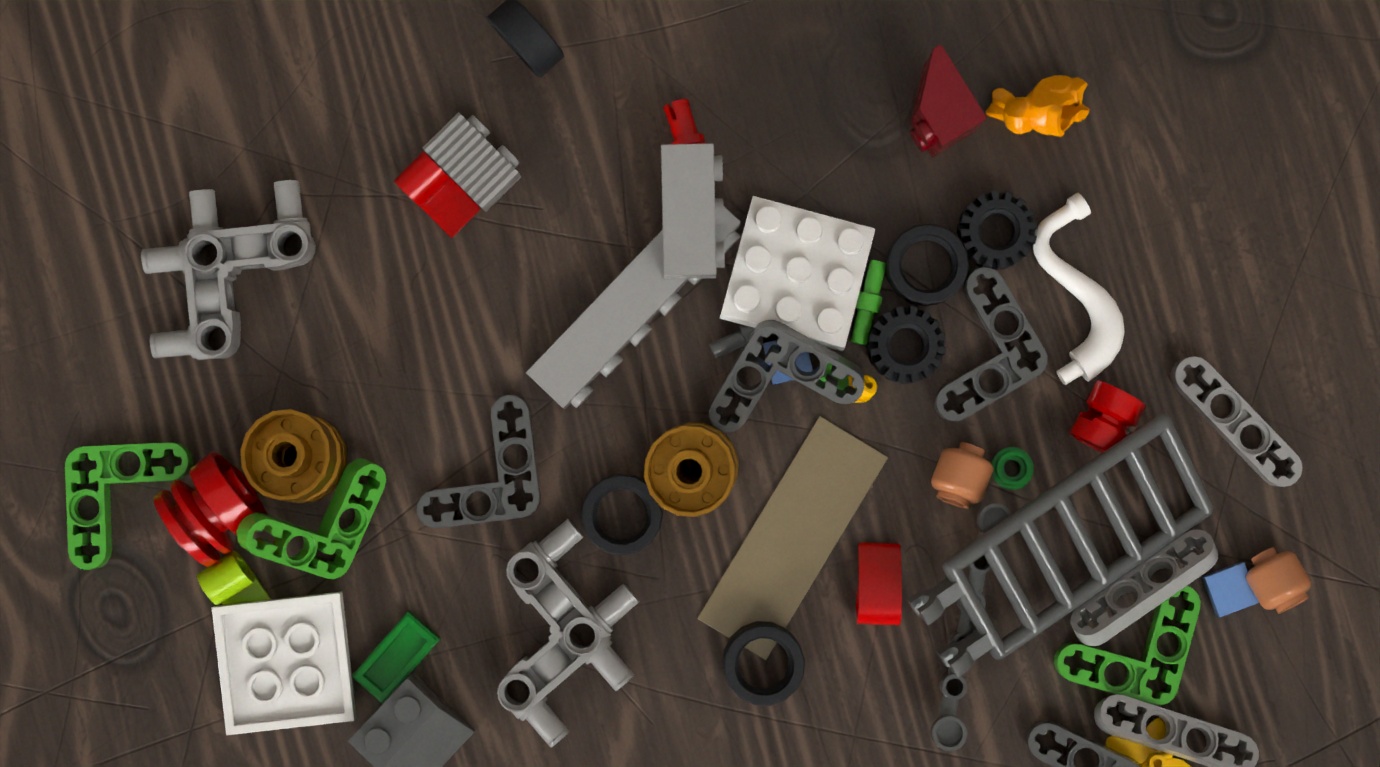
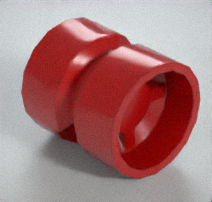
[1069,380,1147,453]

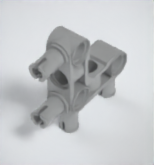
[141,180,316,360]
[497,518,640,748]

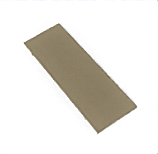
[697,416,889,660]

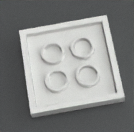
[720,196,875,352]
[212,591,357,735]

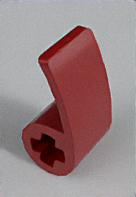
[393,151,480,237]
[856,542,902,626]

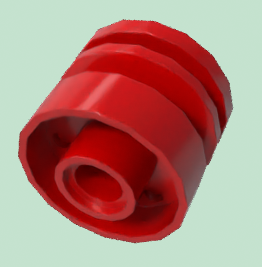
[153,452,268,567]

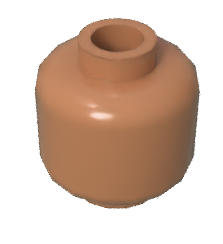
[931,442,993,509]
[1246,547,1311,614]

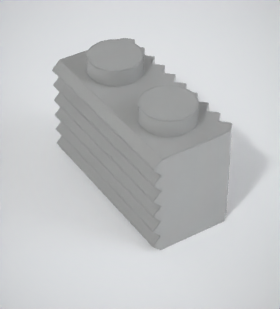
[422,112,521,212]

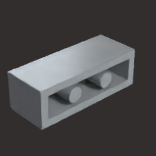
[661,144,725,279]

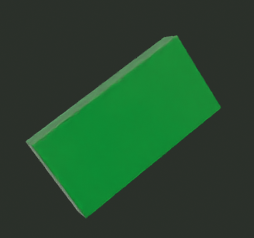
[352,611,441,704]

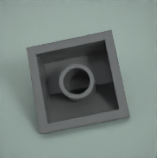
[348,673,475,767]

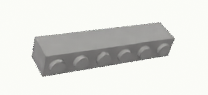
[526,207,741,409]

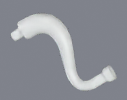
[1032,192,1125,385]

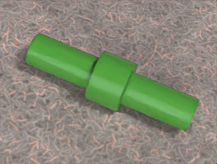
[850,260,886,346]

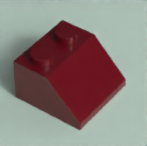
[910,44,987,158]

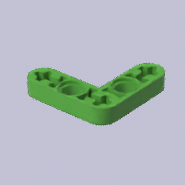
[65,443,193,570]
[236,458,386,579]
[1054,586,1201,706]

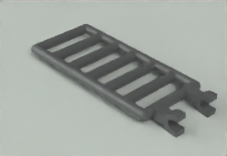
[907,413,1214,678]

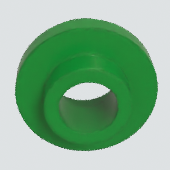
[991,447,1034,489]

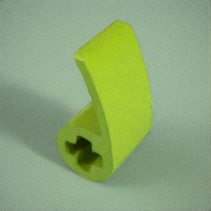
[197,550,271,606]

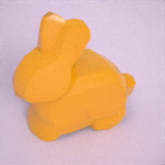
[985,75,1090,137]

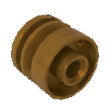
[240,409,348,503]
[644,422,739,517]

